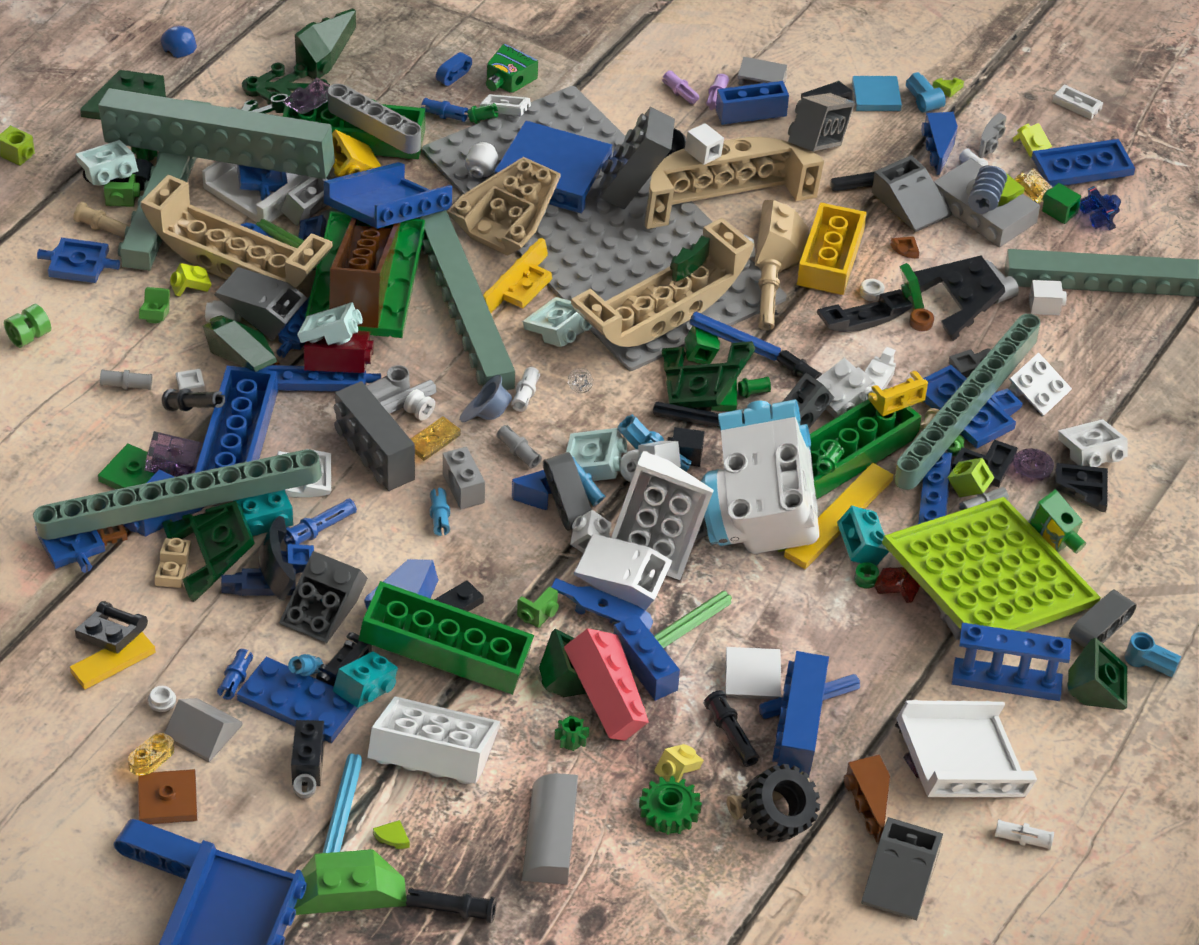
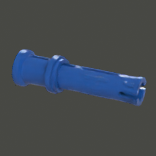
[283,498,357,545]

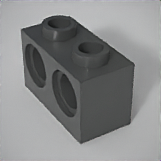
[782,373,835,429]

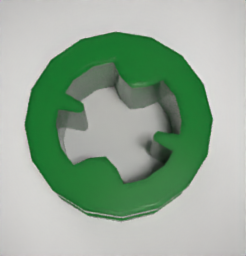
[854,562,879,589]

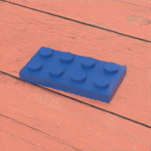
[1032,139,1135,188]
[923,365,1016,449]
[237,656,358,744]

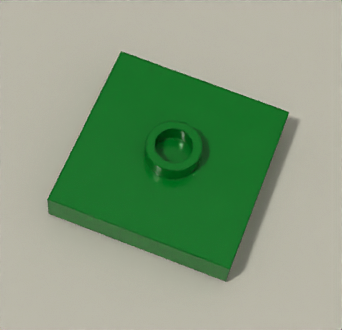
[98,443,171,490]

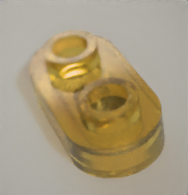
[128,733,175,775]

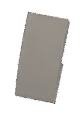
[978,112,1007,158]

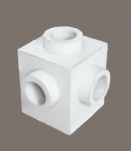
[570,510,611,553]

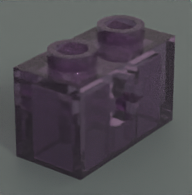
[144,431,203,477]

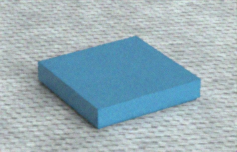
[852,76,902,111]

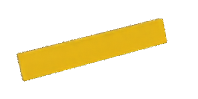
[784,463,894,569]

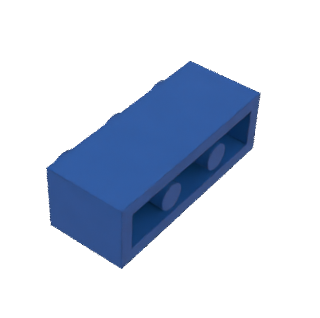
[716,81,789,125]
[613,615,680,701]

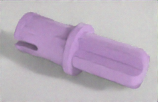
[662,70,699,104]
[706,73,729,110]

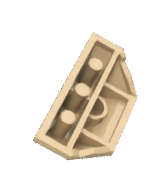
[755,200,809,273]

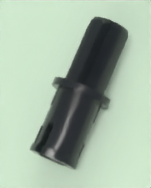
[777,350,822,379]

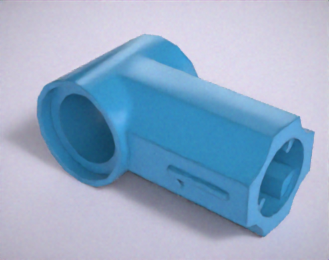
[906,72,946,113]
[617,414,664,450]
[1124,632,1182,677]

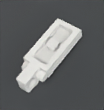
[865,347,896,390]

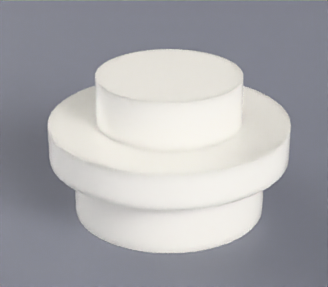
[148,686,176,712]

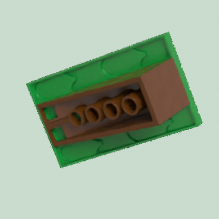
[305,211,425,338]

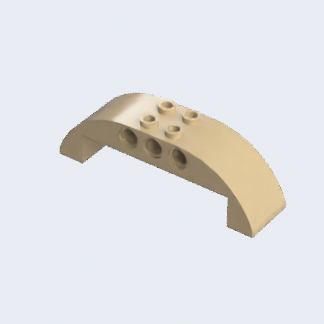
[645,137,824,229]
[141,175,332,288]
[571,218,754,347]

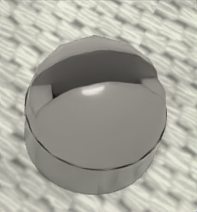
[293,774,316,799]

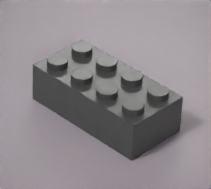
[788,93,855,151]
[599,107,675,210]
[334,381,415,491]

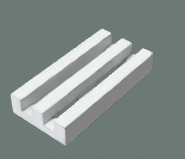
[1052,85,1103,120]
[480,94,531,116]

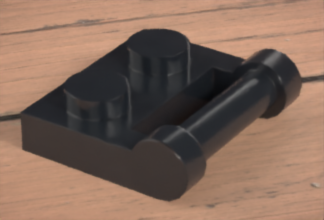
[75,601,148,654]

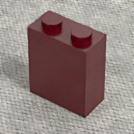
[304,331,374,373]

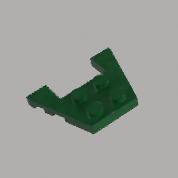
[80,70,166,120]
[662,341,755,408]
[162,501,255,602]

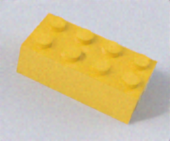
[797,202,866,295]

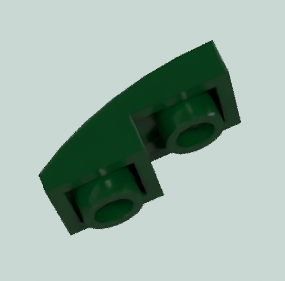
[670,235,710,282]

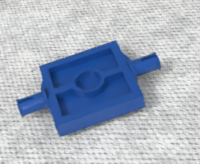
[237,165,288,201]
[37,237,120,283]
[35,526,105,573]

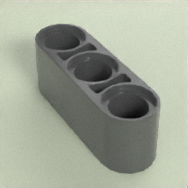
[543,452,592,531]
[1069,589,1137,648]

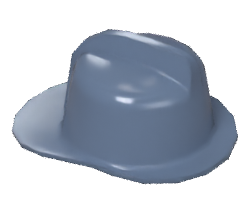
[459,375,512,422]

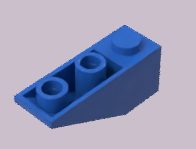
[921,112,958,175]

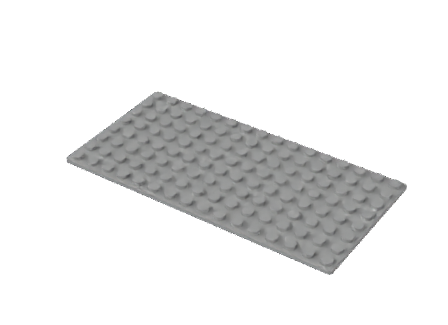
[422,86,787,371]

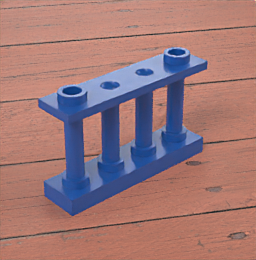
[951,622,1071,701]

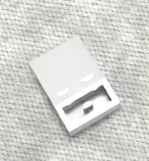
[574,534,672,610]

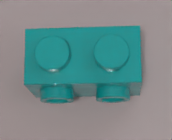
[234,490,294,536]
[837,506,889,566]
[333,651,398,708]

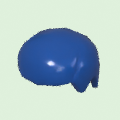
[161,25,197,58]

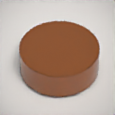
[909,308,934,331]

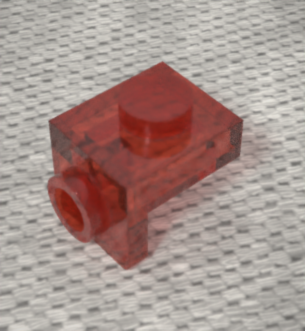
[874,567,920,603]

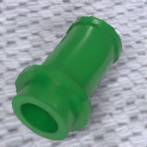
[468,103,498,124]
[738,377,771,398]
[816,443,844,474]

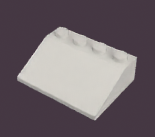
[611,451,714,580]
[367,697,500,784]

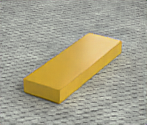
[70,632,156,690]

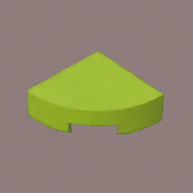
[932,78,964,97]
[373,820,410,849]

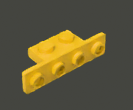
[483,238,552,313]

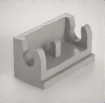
[738,57,787,85]

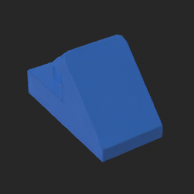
[512,470,552,510]

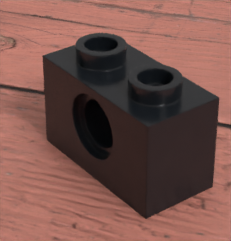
[291,720,325,786]

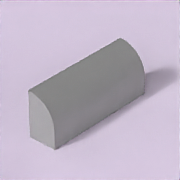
[522,773,578,885]

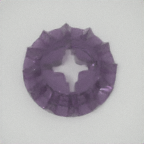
[1012,448,1054,482]

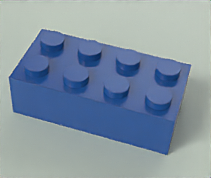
[772,651,829,778]

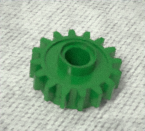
[639,776,702,835]

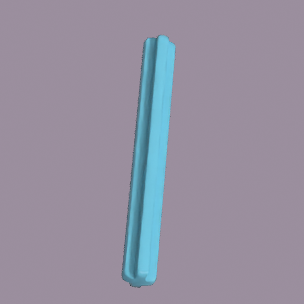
[323,753,362,853]

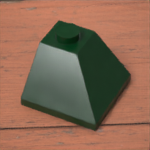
[539,629,587,698]
[1067,637,1128,710]

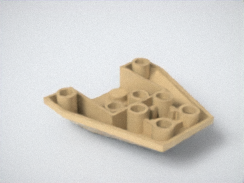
[447,157,561,256]

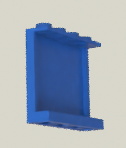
[494,121,612,214]
[324,162,452,228]
[159,840,307,945]

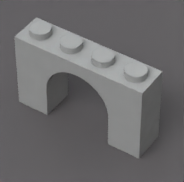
[934,158,1040,248]

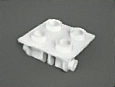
[1009,352,1072,416]

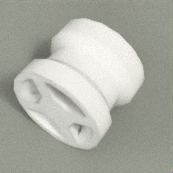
[404,389,435,421]

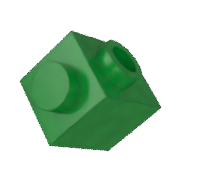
[1042,183,1082,224]
[684,326,720,364]

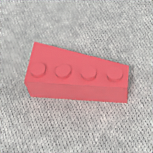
[564,628,649,741]

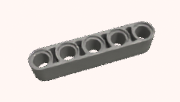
[328,84,421,154]

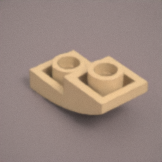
[155,538,191,588]

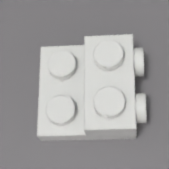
[816,357,875,418]
[1058,420,1128,467]

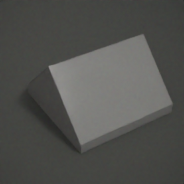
[164,698,242,762]

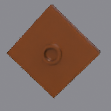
[138,769,198,824]

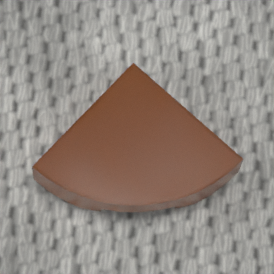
[890,236,920,259]

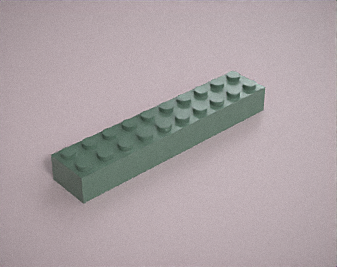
[98,88,335,179]

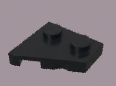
[1055,463,1108,513]

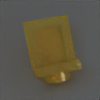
[1014,168,1052,203]

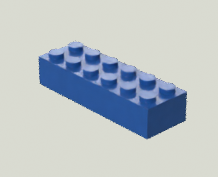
[195,365,278,473]

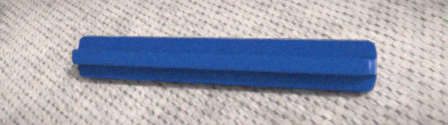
[690,312,781,361]
[759,674,860,719]

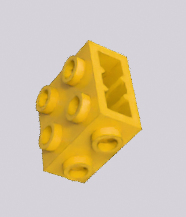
[332,129,381,177]

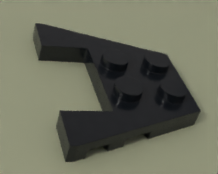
[914,255,1006,341]

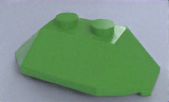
[294,849,406,915]

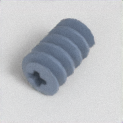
[968,165,1007,214]

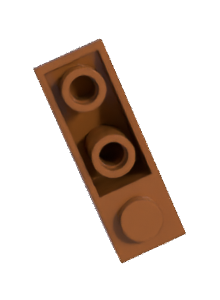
[844,754,890,845]

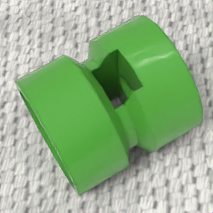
[4,303,52,348]

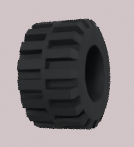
[741,764,820,842]

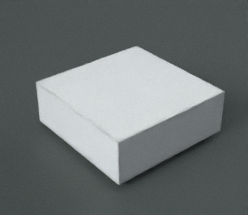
[175,369,205,392]

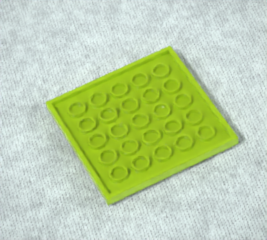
[882,497,1101,632]

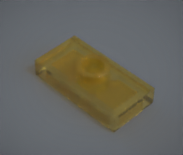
[411,416,461,461]

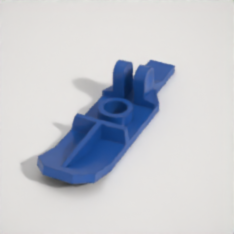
[551,578,653,630]

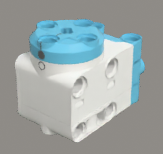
[701,399,819,554]

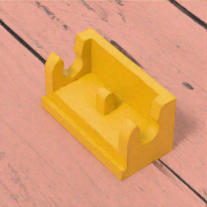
[868,371,928,416]

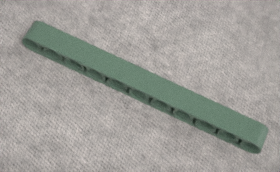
[894,314,1041,490]
[33,449,322,540]

